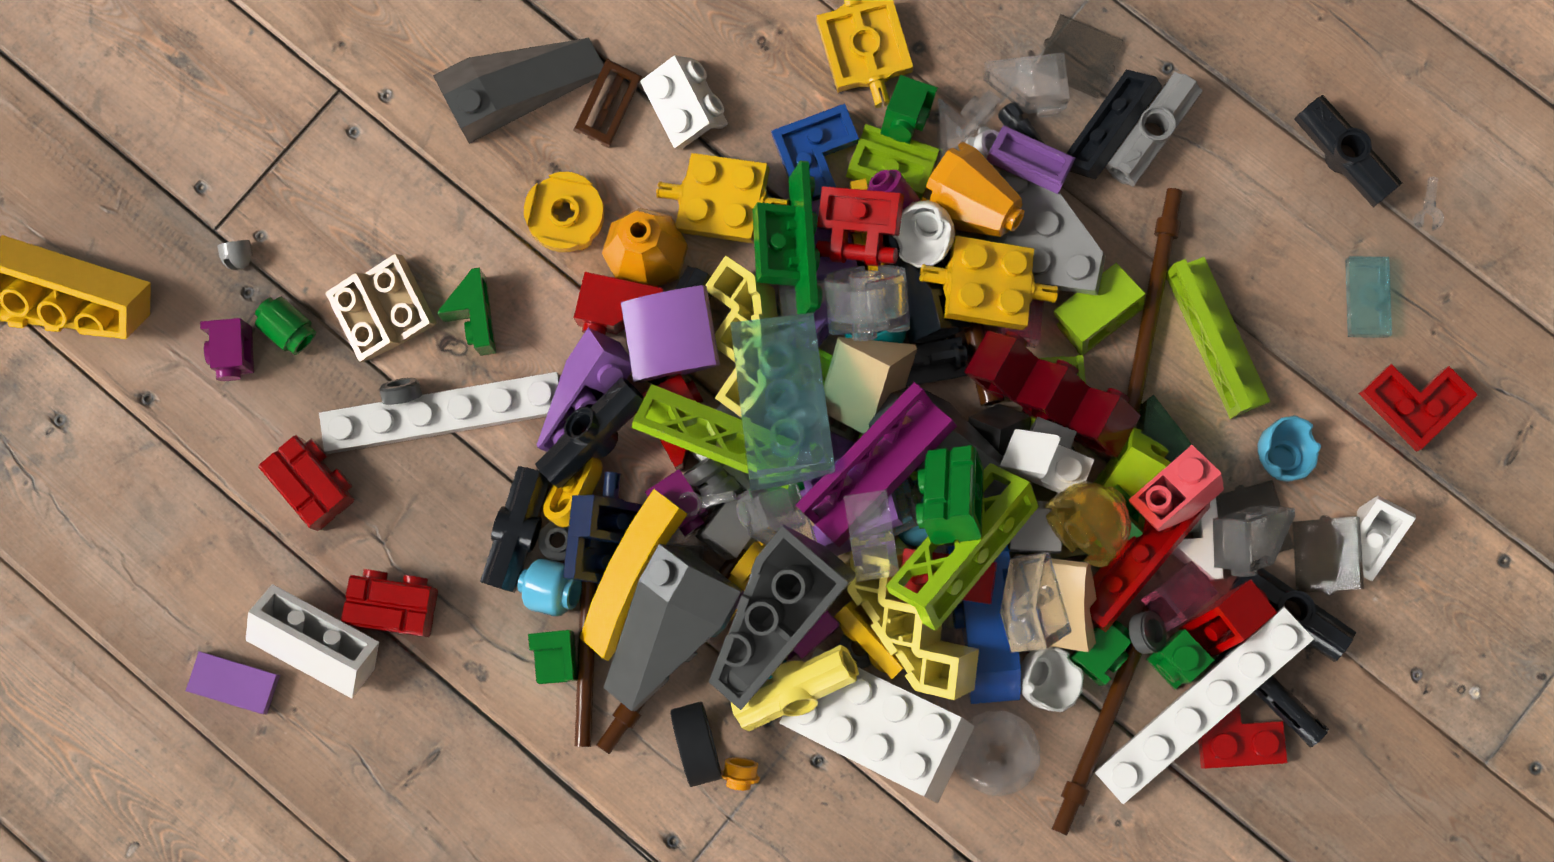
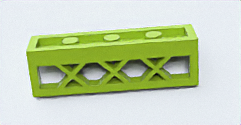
[1166,257,1271,419]
[632,384,806,489]
[886,463,1039,631]

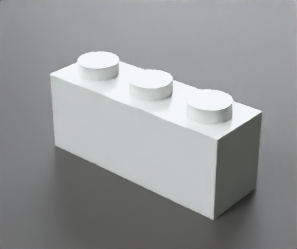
[246,584,379,698]

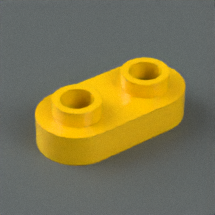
[543,457,603,527]

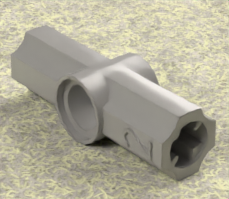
[1106,72,1203,187]

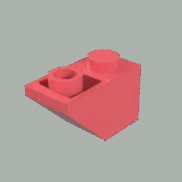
[1129,445,1224,532]

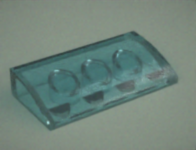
[730,313,835,491]

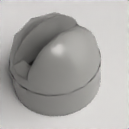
[217,240,252,270]

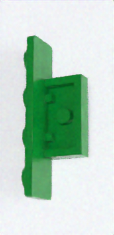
[752,160,823,322]

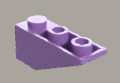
[536,327,632,452]

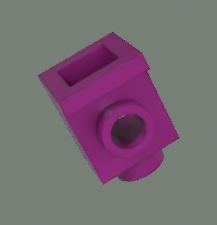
[200,318,254,381]
[645,469,708,537]

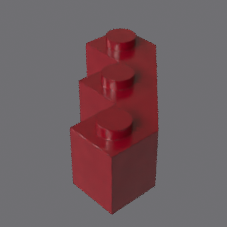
[965,331,1141,458]

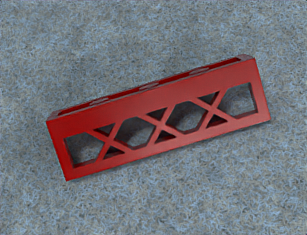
[1089,503,1210,632]

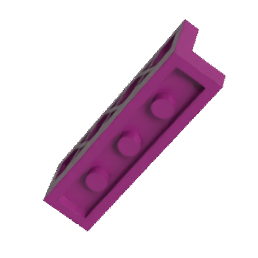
[796,382,957,548]

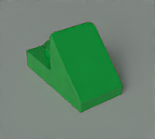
[437,267,496,356]

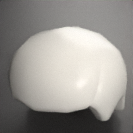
[893,200,955,268]
[1021,645,1084,712]

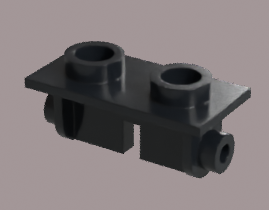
[906,337,968,387]

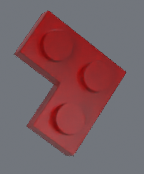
[1358,364,1478,452]
[1198,704,1288,769]

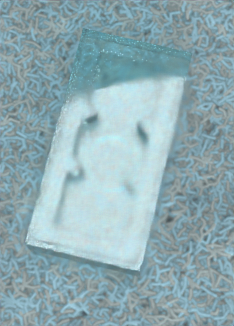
[1345,256,1392,338]

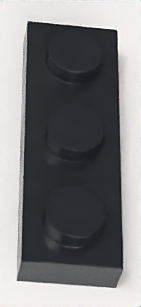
[1066,69,1162,180]

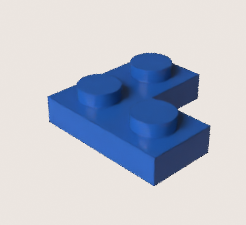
[771,103,859,201]

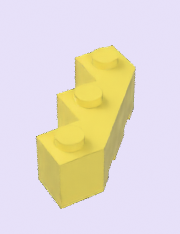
[705,255,787,428]
[847,543,979,700]

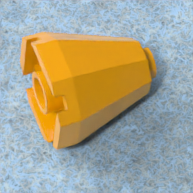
[921,142,1025,237]
[602,207,688,287]

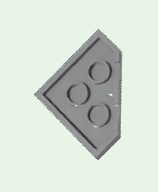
[985,169,1106,296]

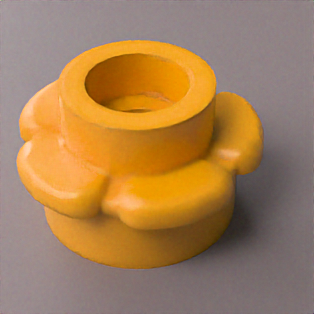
[721,757,760,791]

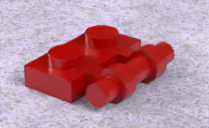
[816,186,904,267]

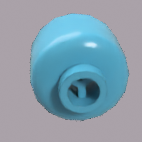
[517,559,582,616]

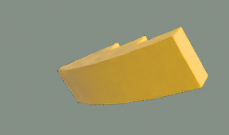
[580,489,688,661]

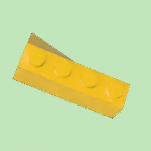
[0,235,151,339]

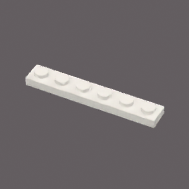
[319,372,560,454]
[1095,607,1314,804]

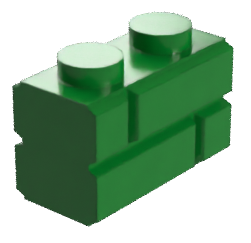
[916,445,984,545]

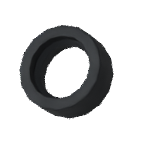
[670,701,722,787]

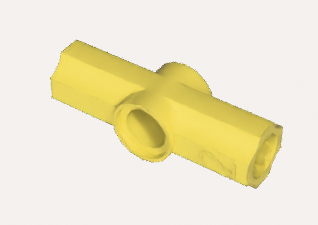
[731,645,859,731]

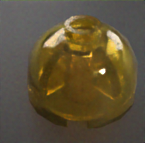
[1045,481,1132,567]

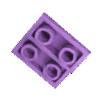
[621,285,720,383]

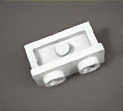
[640,55,728,149]

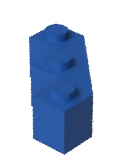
[947,545,1021,704]

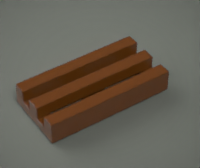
[573,59,642,148]

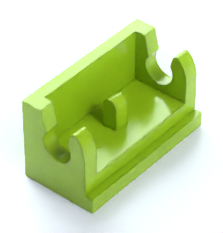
[1054,262,1145,355]
[1088,427,1171,506]

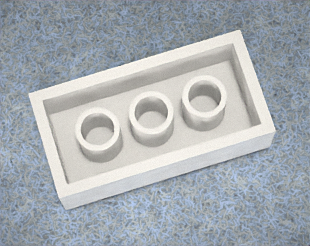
[779,648,974,803]

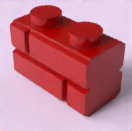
[258,435,355,531]
[341,569,438,638]

